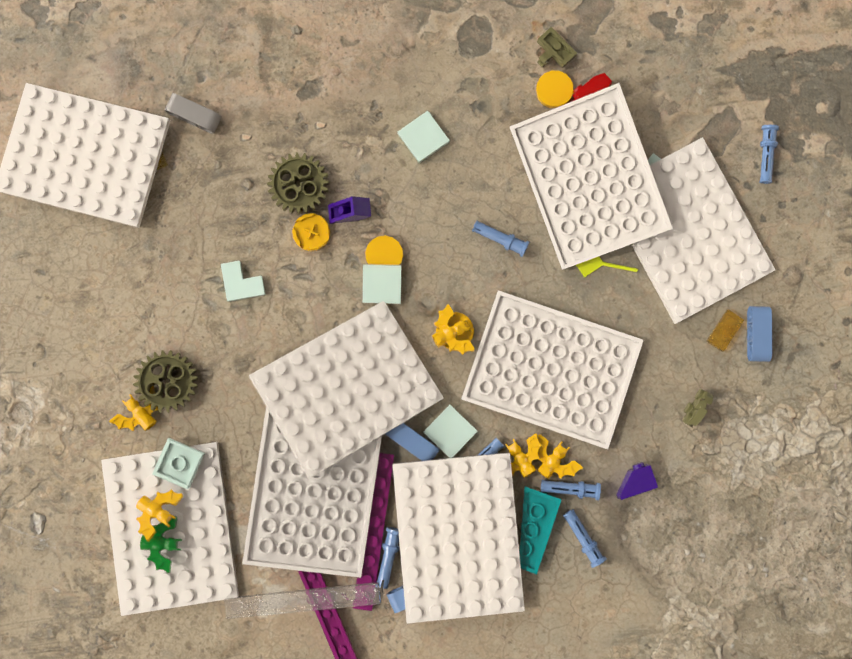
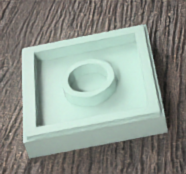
[397,111,450,163]
[362,264,401,304]
[424,405,477,458]
[152,438,205,490]

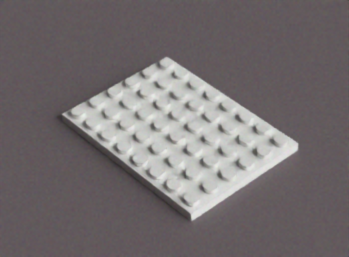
[0,83,171,228]
[510,83,673,270]
[631,137,775,324]
[461,290,643,449]
[249,301,443,479]
[242,407,382,578]
[101,442,239,616]
[393,453,525,624]

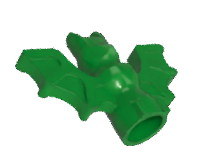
[140,516,182,573]

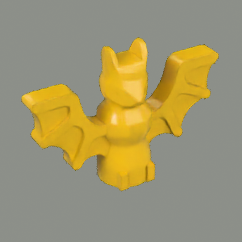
[432,304,475,355]
[109,386,158,431]
[505,434,542,478]
[536,434,583,479]
[136,489,183,542]

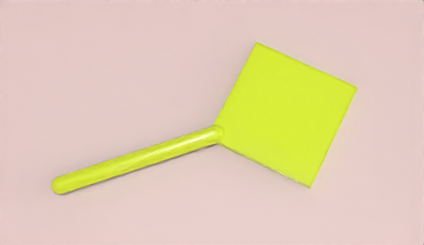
[576,256,638,277]

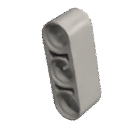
[164,93,222,134]

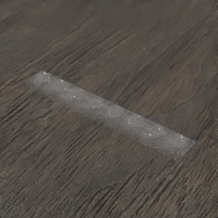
[224,582,381,619]

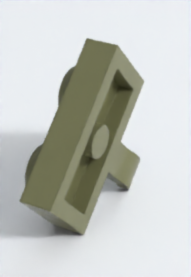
[537,27,577,68]

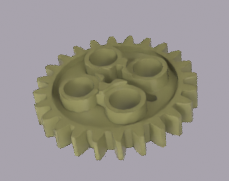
[267,152,329,215]
[133,350,198,413]

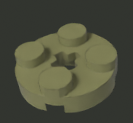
[683,389,713,427]

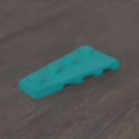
[519,486,562,575]

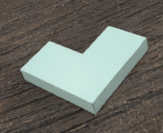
[221,261,266,302]

